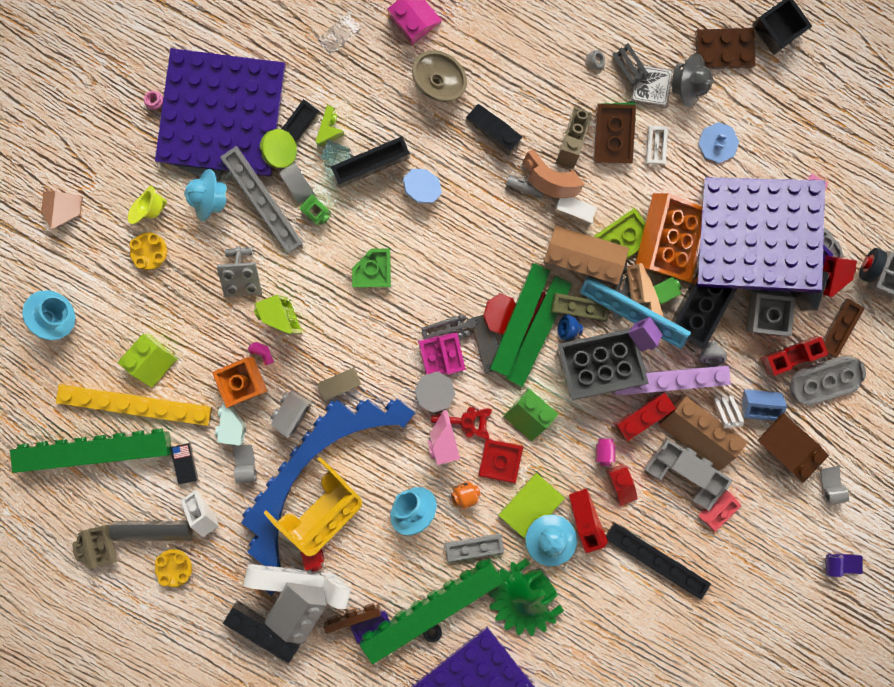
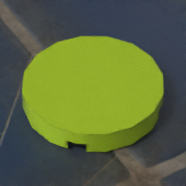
[260,129,297,168]

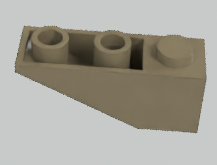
[555,107,592,169]

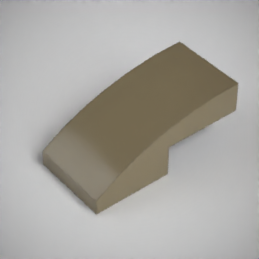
[317,367,362,401]

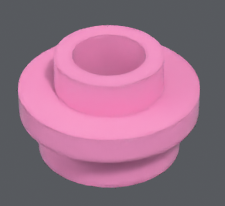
[144,91,163,110]

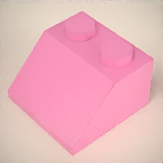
[428,410,460,465]

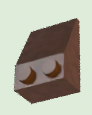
[757,413,829,484]

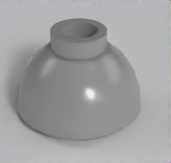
[700,341,727,366]

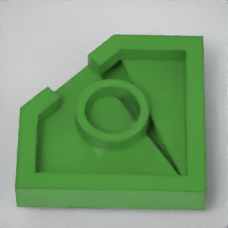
[352,248,391,288]

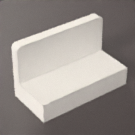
[554,197,597,226]

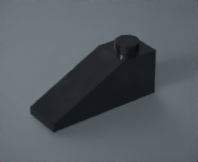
[466,104,523,156]

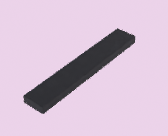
[606,522,711,600]

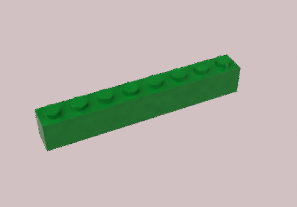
[10,428,172,473]
[360,558,503,665]

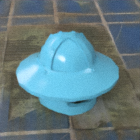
[184,169,227,221]
[22,290,76,340]
[390,487,437,536]
[525,514,577,566]

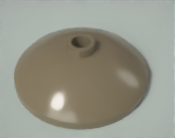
[412,50,467,102]

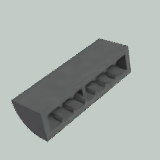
[109,521,193,541]

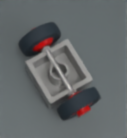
[859,248,894,300]

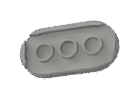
[790,356,866,405]

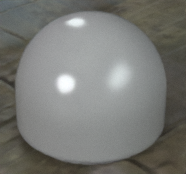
[586,50,605,70]

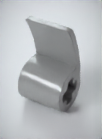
[279,162,314,203]
[233,445,257,484]
[820,466,850,506]

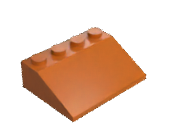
[635,193,703,283]

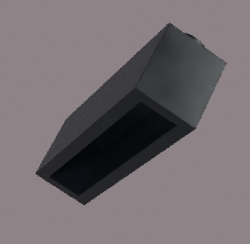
[331,136,410,188]
[222,601,301,664]

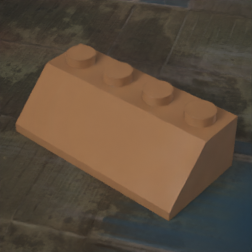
[544,225,629,285]
[658,395,748,471]

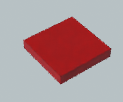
[478,439,523,484]

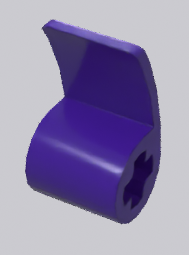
[826,554,863,577]

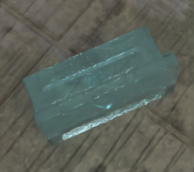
[321,140,353,167]

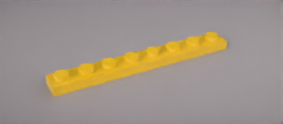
[56,384,212,426]

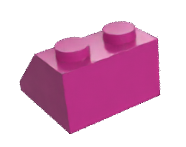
[387,0,442,45]

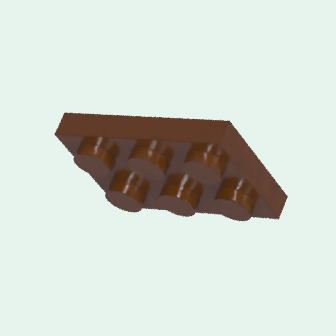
[695,28,756,69]
[594,104,636,164]

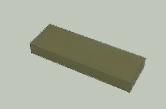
[551,293,609,322]

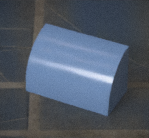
[742,389,787,421]

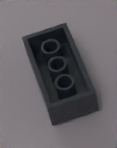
[671,271,737,348]

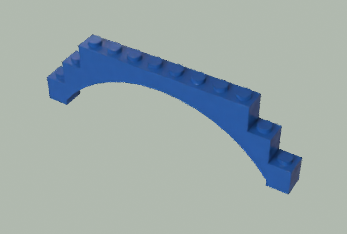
[241,398,415,596]

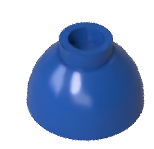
[558,315,583,341]

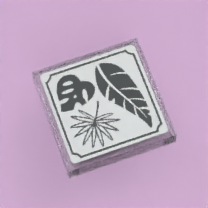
[629,63,674,109]

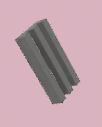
[612,43,649,86]

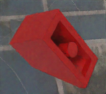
[823,255,857,297]
[606,464,638,506]

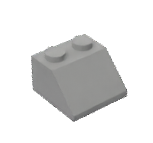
[271,390,312,438]

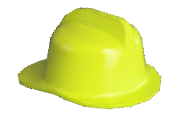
[128,186,167,224]

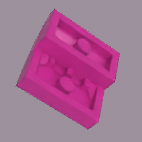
[418,333,466,375]

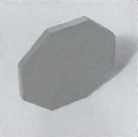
[415,372,456,413]

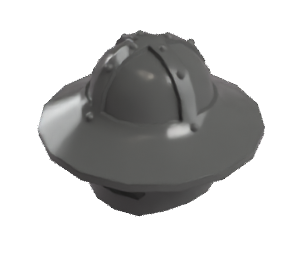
[672,53,714,107]

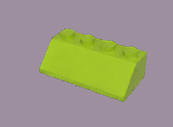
[254,294,303,335]

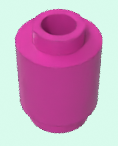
[596,439,615,466]

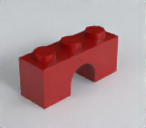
[760,337,829,376]
[613,392,676,441]

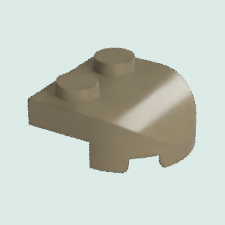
[73,524,118,569]

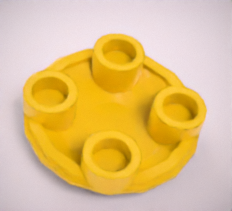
[130,232,167,270]
[155,549,192,587]

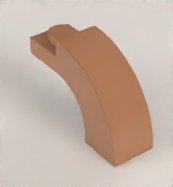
[522,149,585,198]

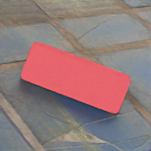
[699,491,741,532]

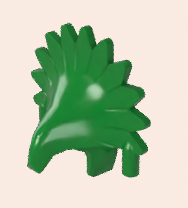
[488,558,564,636]

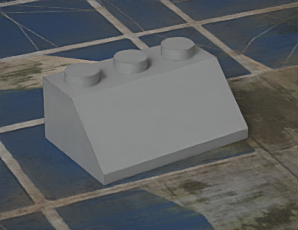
[265,583,327,644]

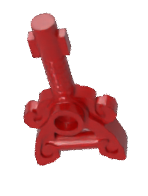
[431,407,492,439]

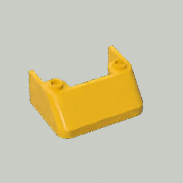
[264,457,362,556]

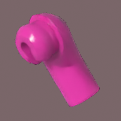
[248,342,274,366]

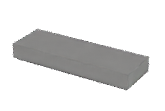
[445,533,504,563]

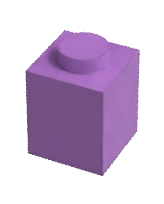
[628,317,663,352]

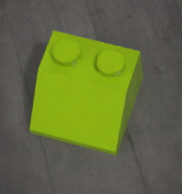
[117,333,178,387]

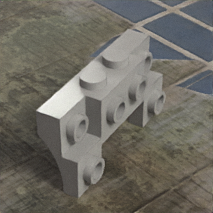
[644,438,733,511]

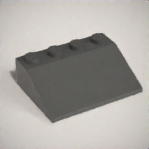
[557,328,649,400]

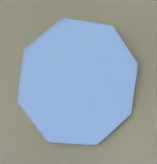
[698,122,739,163]
[403,169,442,203]

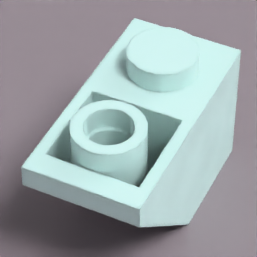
[215,404,246,446]

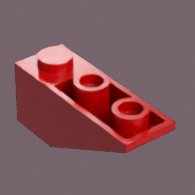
[569,488,608,553]

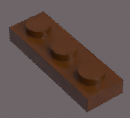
[823,299,865,358]
[323,603,382,634]

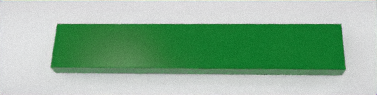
[489,263,551,376]
[505,275,572,387]

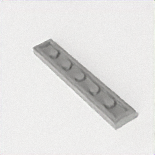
[220,146,304,254]

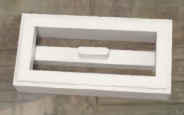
[645,125,668,166]
[713,396,744,428]

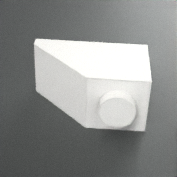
[181,490,219,537]

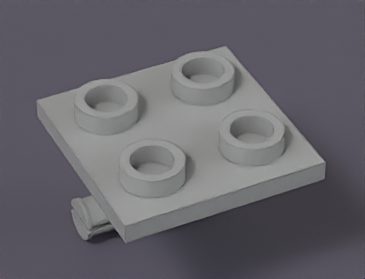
[217,246,262,297]

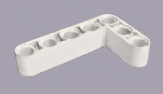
[243,564,351,609]

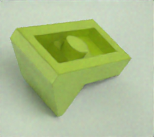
[316,105,345,147]

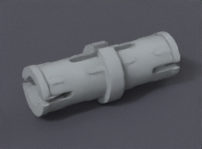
[505,175,544,199]

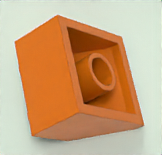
[212,357,268,408]

